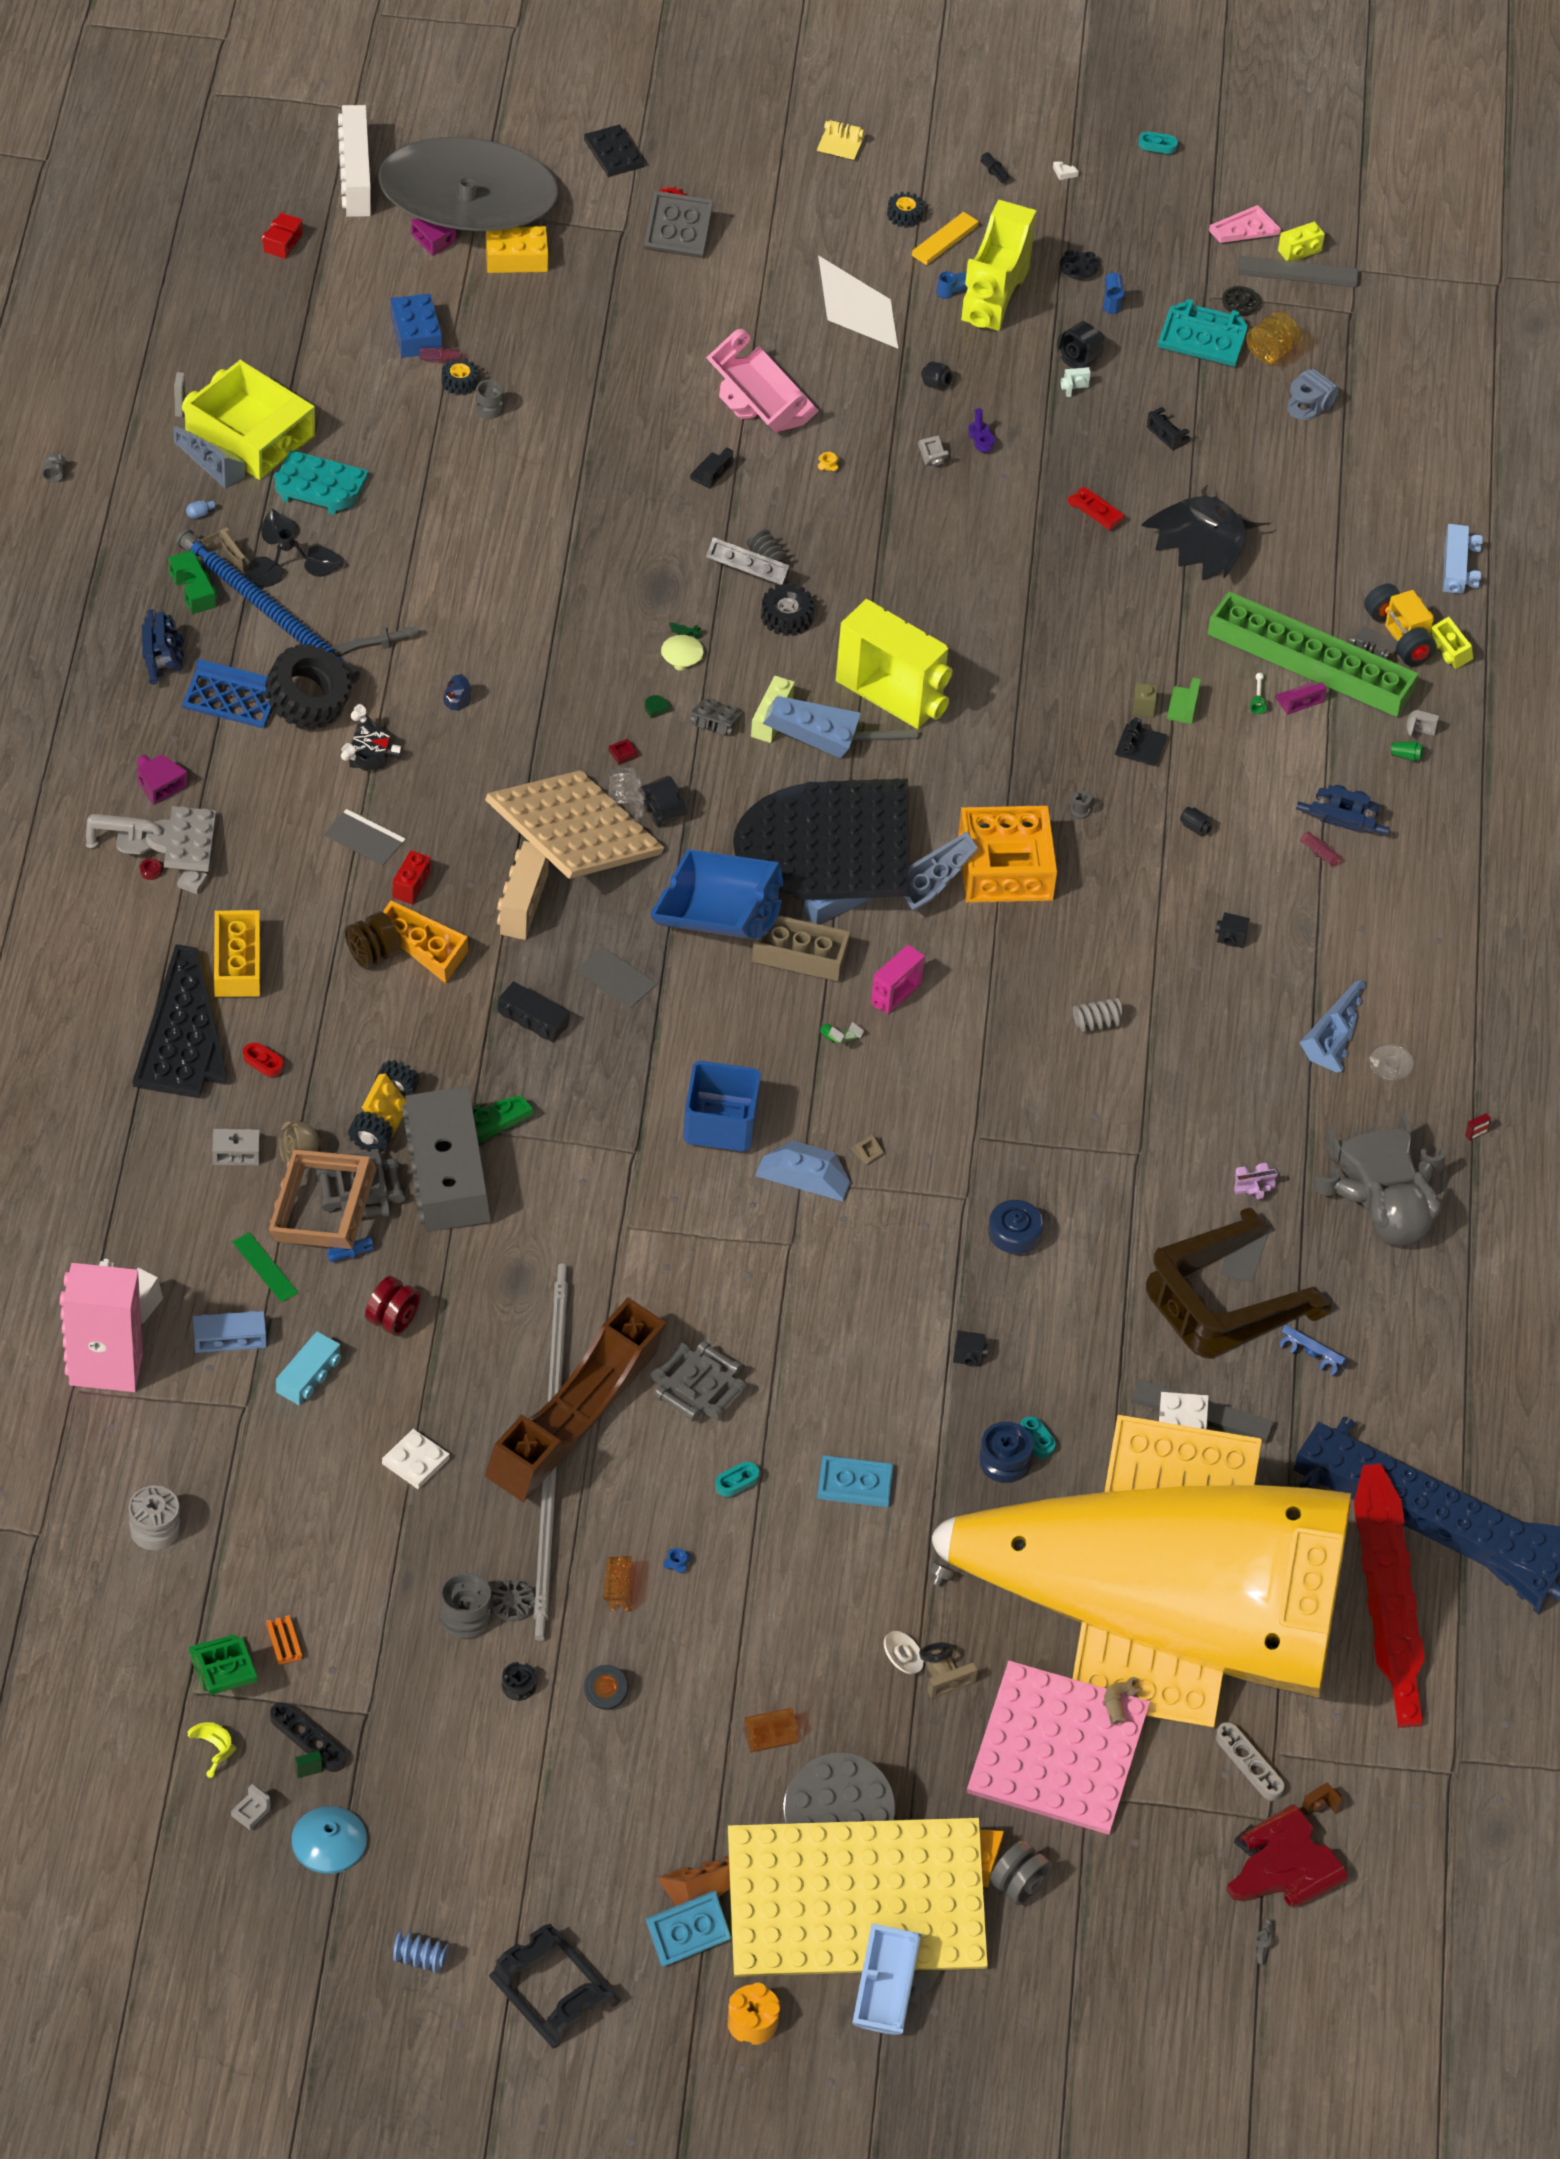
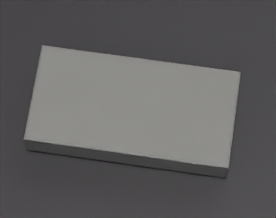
[174,372,186,417]

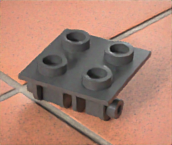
[1349,626,1398,660]
[690,698,744,736]

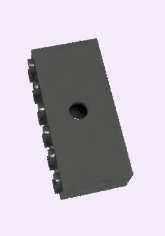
[402,1086,491,1232]

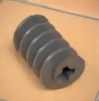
[747,529,787,564]

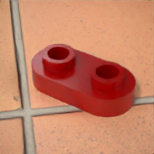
[243,1042,283,1077]

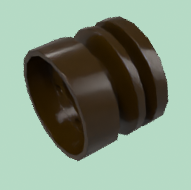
[344,911,401,969]

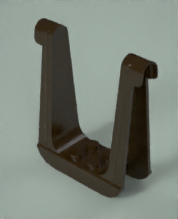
[1145,1207,1332,1359]

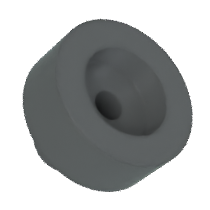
[929,1562,954,1587]

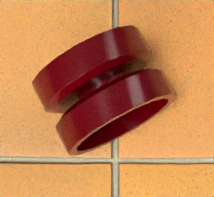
[365,1276,421,1336]

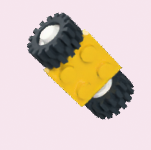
[348,1060,419,1152]

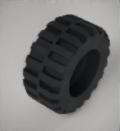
[265,644,352,729]

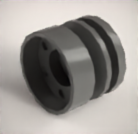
[439,1573,491,1639]

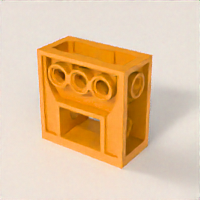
[958,806,1057,903]

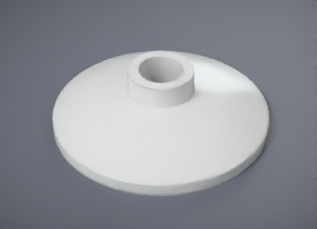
[884,1631,924,1674]

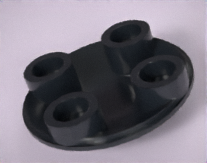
[1059,250,1099,278]

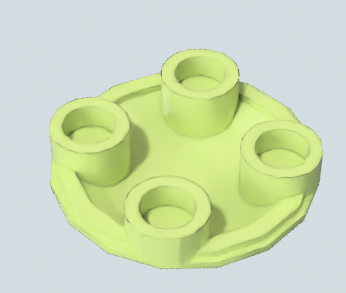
[661,635,703,670]

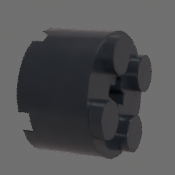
[1057,321,1105,369]
[640,776,686,827]

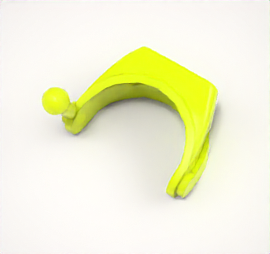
[188,1722,236,1778]

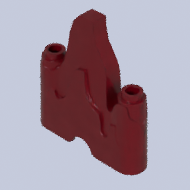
[1226,1804,1348,1907]

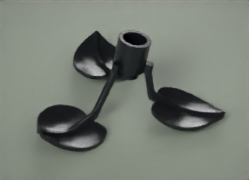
[247,509,342,587]

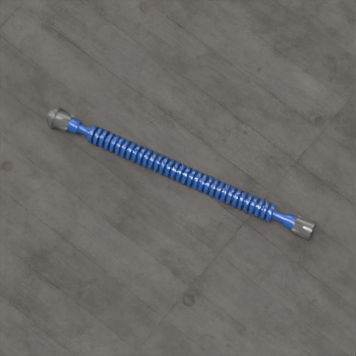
[176,529,362,684]

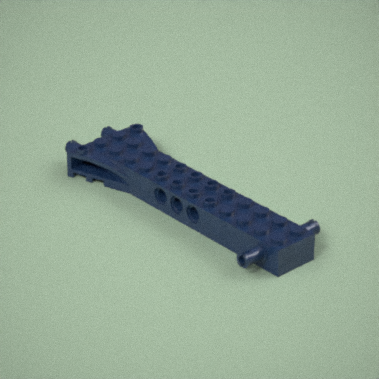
[1294,1417,1560,1615]

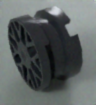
[501,1662,536,1701]

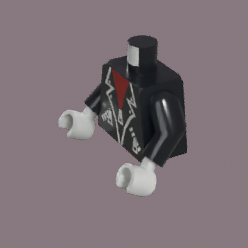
[341,704,402,771]

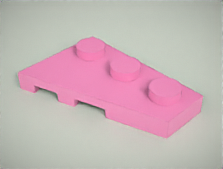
[1209,205,1281,243]

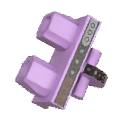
[1234,1163,1278,1200]

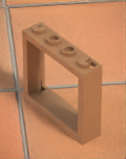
[268,1149,377,1249]

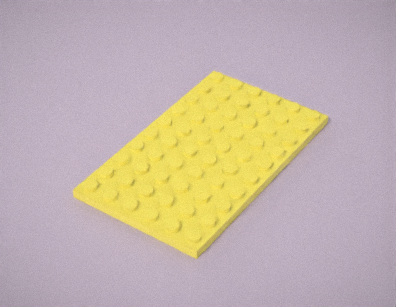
[728,1818,987,1977]

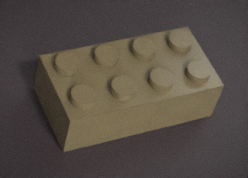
[752,915,850,981]

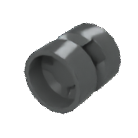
[476,380,503,419]

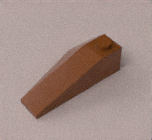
[658,1855,730,1905]

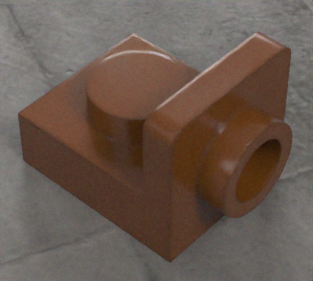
[1301,1782,1343,1816]

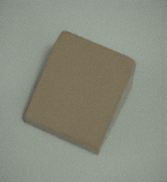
[850,1134,884,1164]

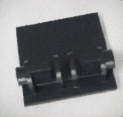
[1115,717,1167,766]

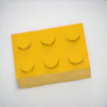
[485,226,548,273]

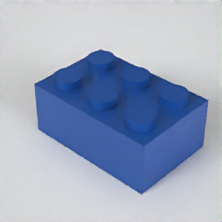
[390,293,442,358]

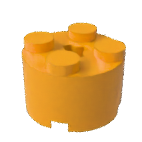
[727,1983,780,2045]

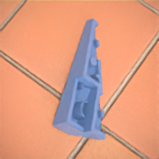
[1299,979,1365,1073]

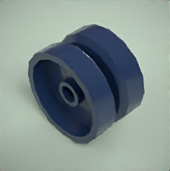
[979,1422,1033,1483]

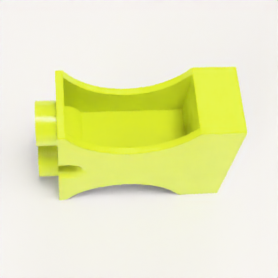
[961,199,1037,331]

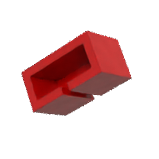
[262,212,303,259]

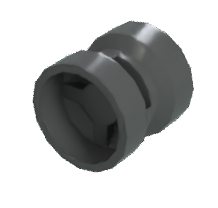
[42,453,66,482]

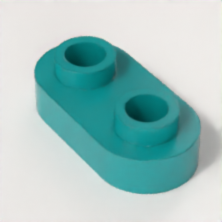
[1138,132,1178,154]
[1020,1416,1055,1458]
[715,1462,759,1497]

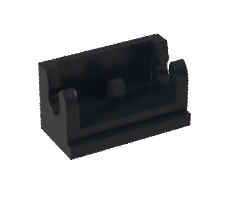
[1146,407,1190,451]

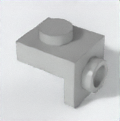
[918,435,949,466]
[231,1784,270,1830]

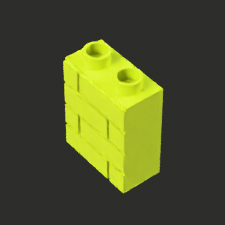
[182,360,315,480]
[836,599,953,729]

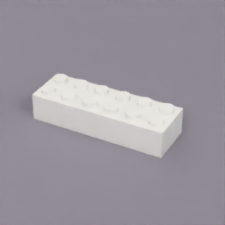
[338,105,370,217]

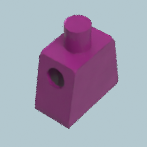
[411,218,456,256]
[137,755,187,805]

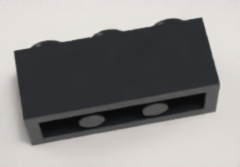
[498,981,569,1043]

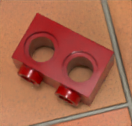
[392,850,431,905]

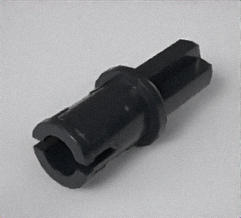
[980,152,1009,183]

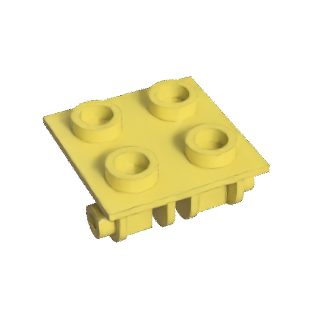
[817,120,865,160]

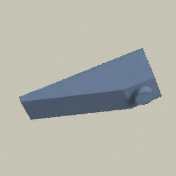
[173,426,245,489]
[903,832,978,912]

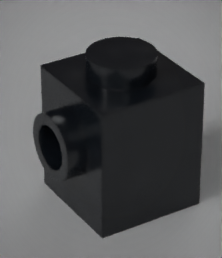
[1215,912,1250,948]
[953,1330,989,1367]

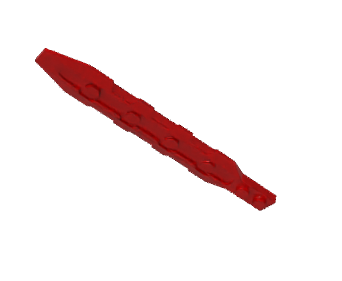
[1353,1464,1425,1728]

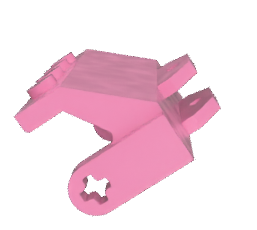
[706,329,819,433]

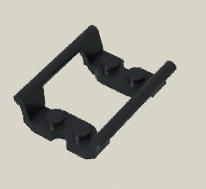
[489,1924,620,2049]

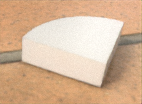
[1053,162,1079,180]

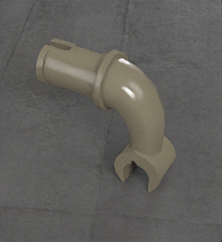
[1102,1677,1142,1725]

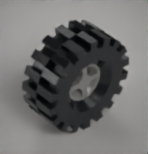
[761,583,815,636]

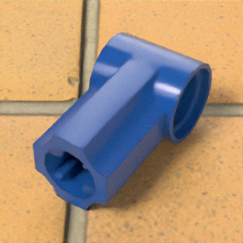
[936,271,968,299]
[1103,273,1124,314]

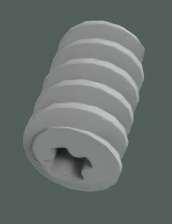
[1072,998,1122,1033]

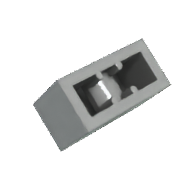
[212,1128,260,1165]

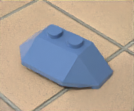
[756,1140,850,1201]

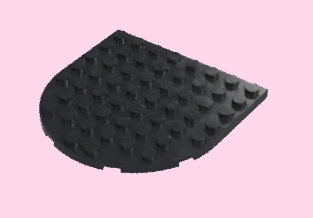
[733,778,909,900]

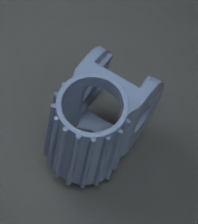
[1287,369,1340,420]

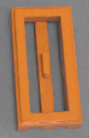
[266,1615,302,1665]

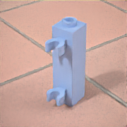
[1443,524,1483,594]

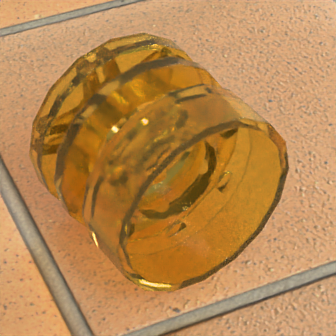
[1247,311,1301,365]

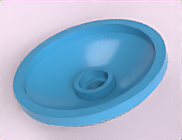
[292,1806,367,1874]

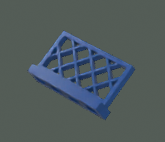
[182,659,272,729]

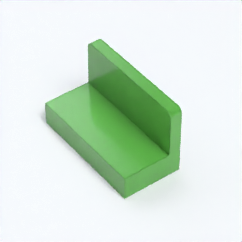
[1167,678,1201,724]

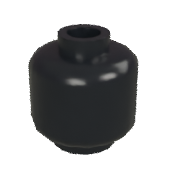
[921,361,953,390]

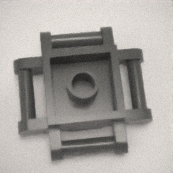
[316,1149,405,1218]
[650,1340,746,1422]

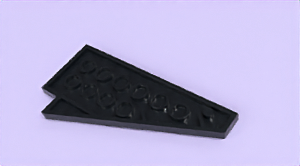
[133,944,226,1098]

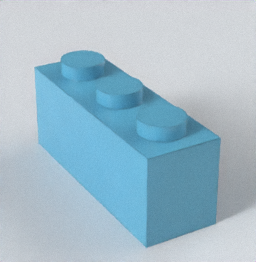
[276,1331,341,1406]

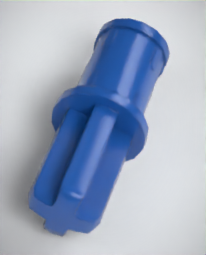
[327,1236,373,1262]

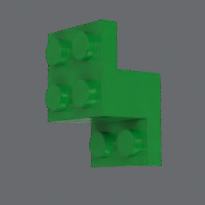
[188,1634,257,1696]

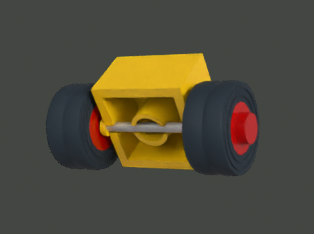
[1364,583,1437,666]

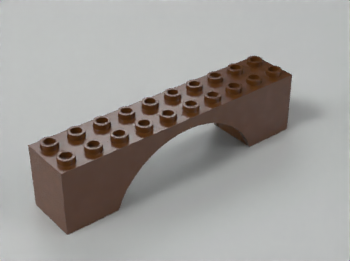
[485,1297,666,1503]

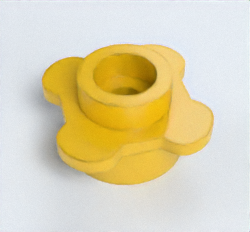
[818,452,839,471]

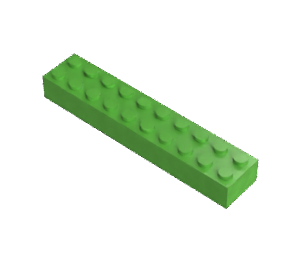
[1207,591,1419,717]

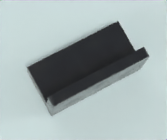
[690,447,733,489]

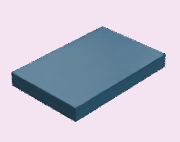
[817,1455,893,1507]
[645,1891,732,1967]

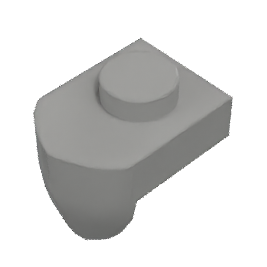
[1407,710,1439,736]

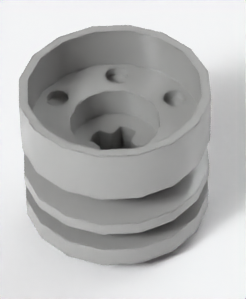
[128,1485,180,1551]

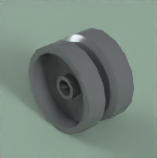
[990,1840,1053,1906]

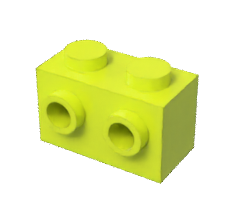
[1278,222,1325,261]
[1431,617,1473,670]

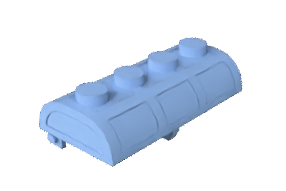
[852,1924,921,2035]

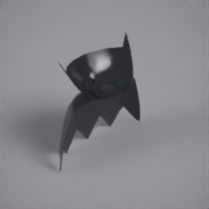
[1141,484,1271,580]

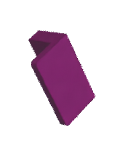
[1276,682,1327,715]

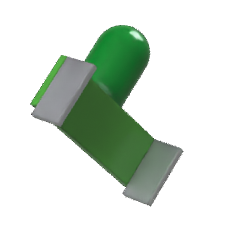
[820,1022,865,1043]

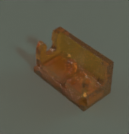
[603,1556,636,1612]
[743,1707,798,1753]

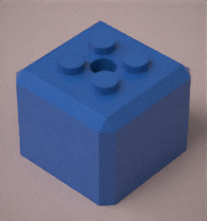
[683,1061,761,1152]

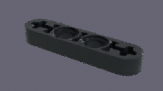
[270,1702,345,1772]

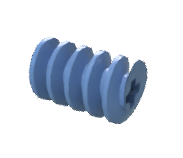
[393,1929,450,1974]

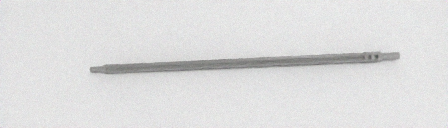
[534,1263,568,1641]

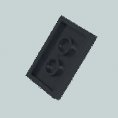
[584,124,644,177]

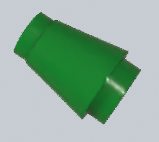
[1391,741,1423,762]

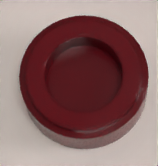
[140,858,162,880]

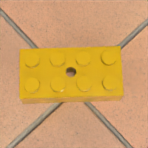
[214,910,260,997]

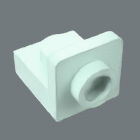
[1061,367,1090,397]

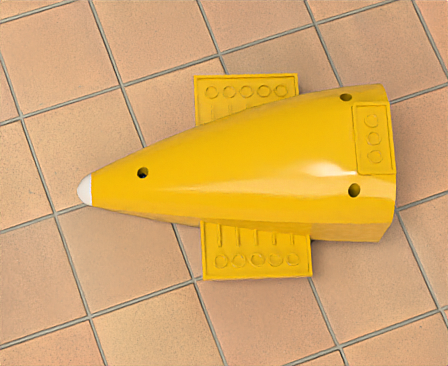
[932,1415,1351,1728]

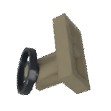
[919,1642,977,1699]

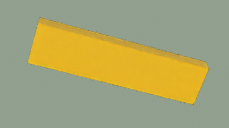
[912,212,979,265]

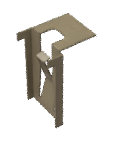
[202,527,247,576]

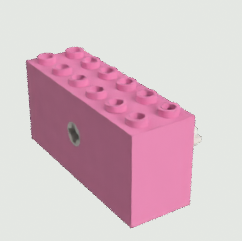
[60,1259,143,1392]

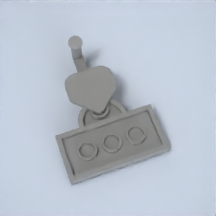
[86,806,216,872]

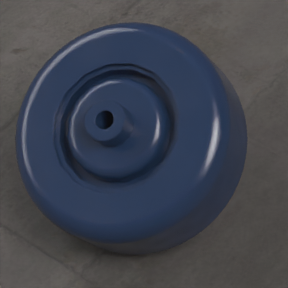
[988,1200,1044,1254]

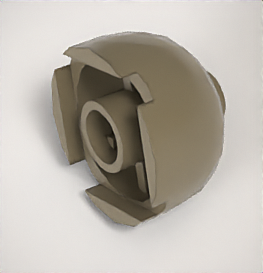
[279,1121,321,1162]

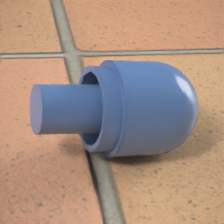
[186,500,215,519]

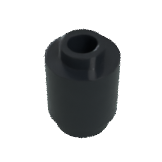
[1180,807,1213,836]

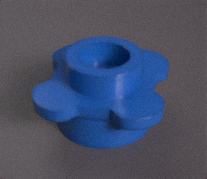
[663,1548,691,1573]

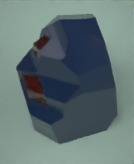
[443,674,471,711]

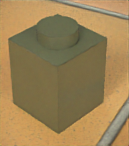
[1132,683,1157,718]

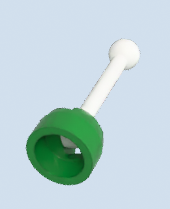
[1250,673,1267,714]

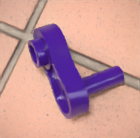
[969,408,995,453]

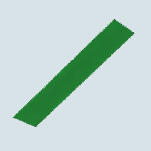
[232,1233,298,1302]

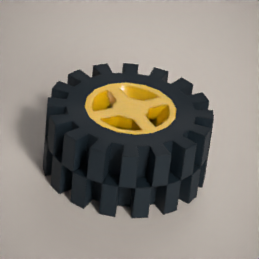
[887,192,924,228]
[441,358,478,395]

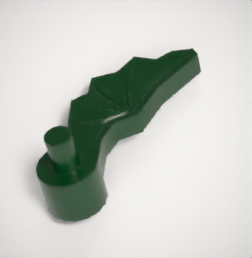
[669,622,702,639]

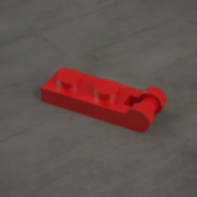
[1067,487,1124,531]

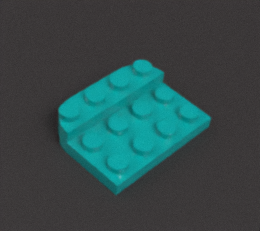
[1158,299,1247,367]
[274,450,369,514]

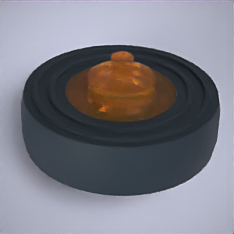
[584,1665,629,1710]

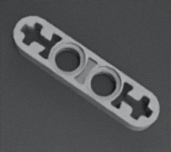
[1216,1723,1284,1801]

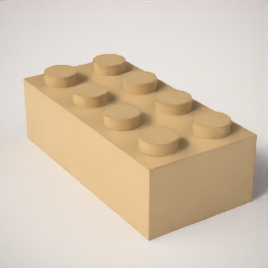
[497,841,549,940]

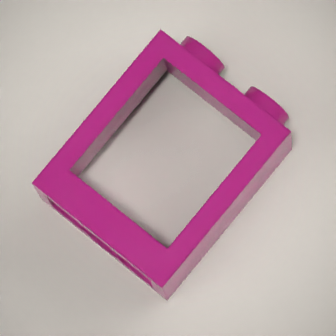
[871,945,925,1014]

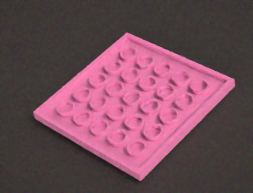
[967,1660,1150,1835]

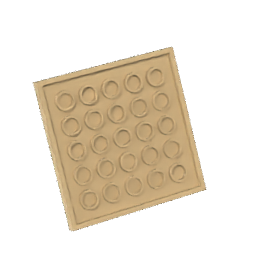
[485,770,664,879]

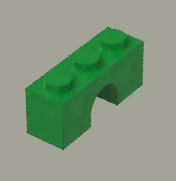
[168,550,218,615]

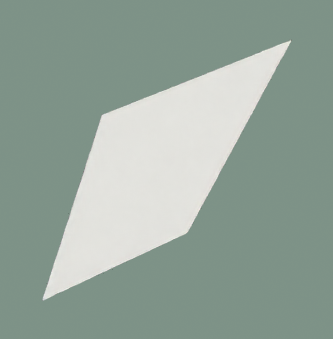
[818,255,898,348]

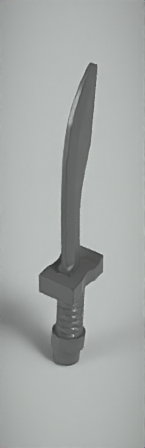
[332,626,419,656]

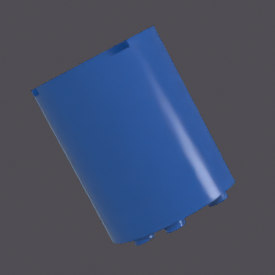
[650,849,783,939]

